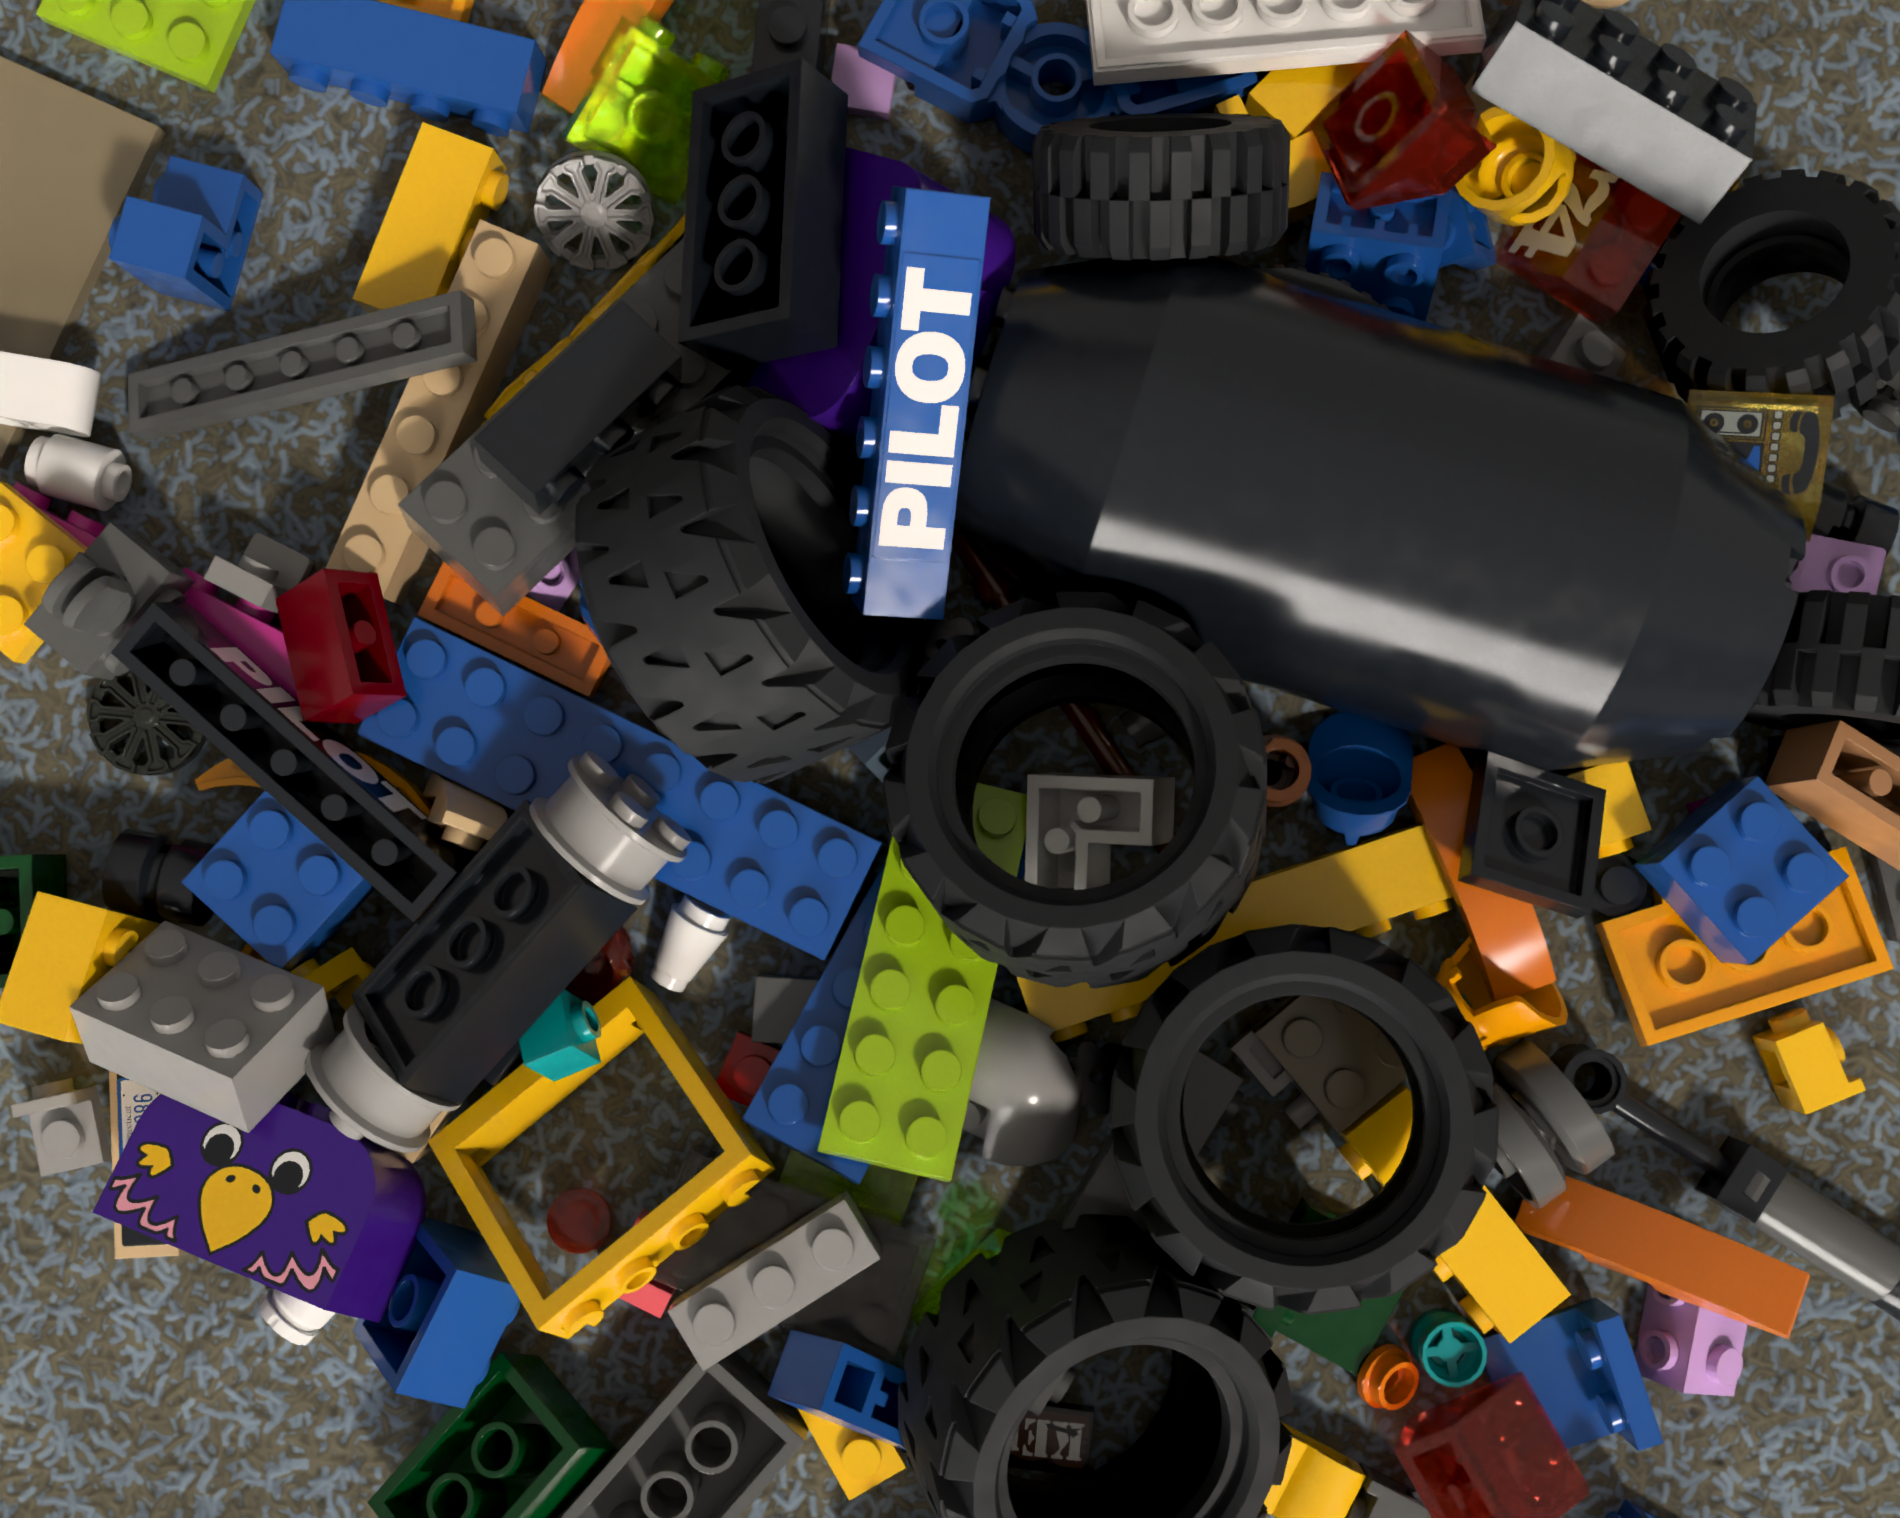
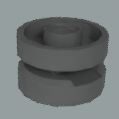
[1493,1037,1615,1210]

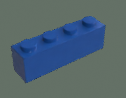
[270,0,547,137]

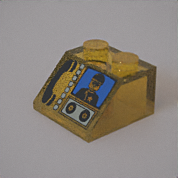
[1687,390,1834,542]

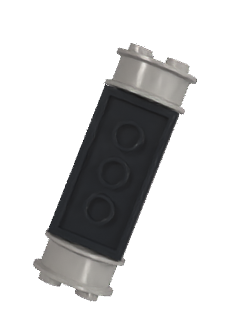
[305,750,692,1153]

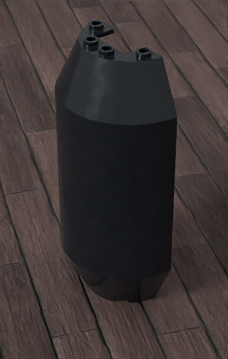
[954,256,1806,771]

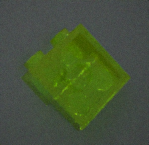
[562,14,730,205]

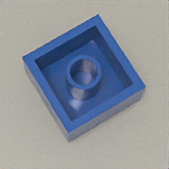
[1634,776,1849,964]
[182,791,375,970]
[353,1217,520,1409]

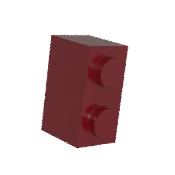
[275,568,406,723]

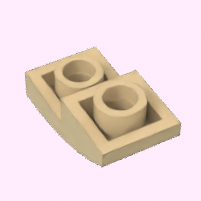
[422,772,507,853]

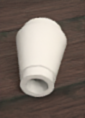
[649,893,731,992]

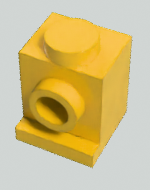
[1752,1007,1866,1115]

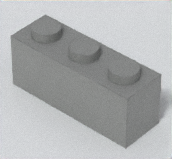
[667,1190,882,1371]

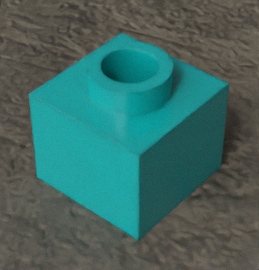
[519,989,601,1081]

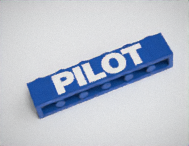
[843,186,991,620]

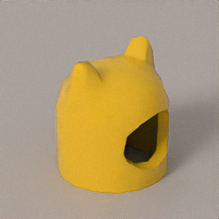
[1451,106,1576,227]

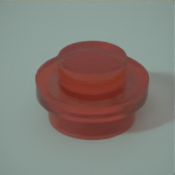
[547,1187,612,1254]

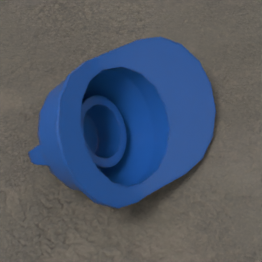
[1307,711,1413,847]

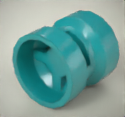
[1409,1308,1487,1388]

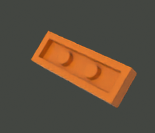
[417,561,611,699]

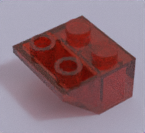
[1394,1371,1590,1518]

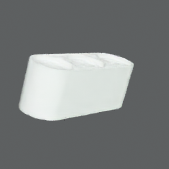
[0,351,102,437]

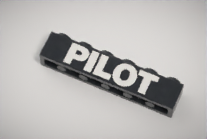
[111,602,474,922]

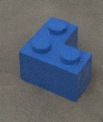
[109,155,264,312]

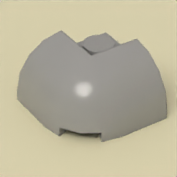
[963,998,1083,1166]

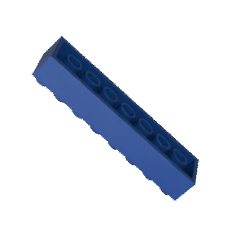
[356,617,884,961]

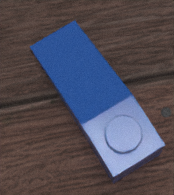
[767,1330,906,1450]

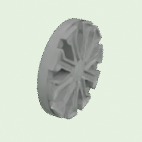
[534,150,655,271]

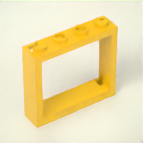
[428,976,776,1339]

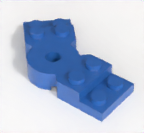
[858,0,1259,155]

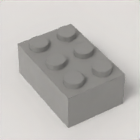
[69,921,336,1133]

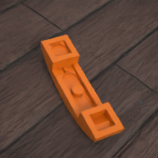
[1407,744,1557,1002]

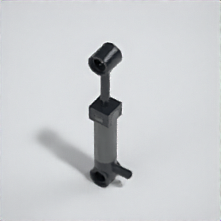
[1550,1044,1900,1321]

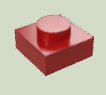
[716,1030,781,1107]

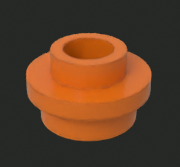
[1357,1344,1419,1410]

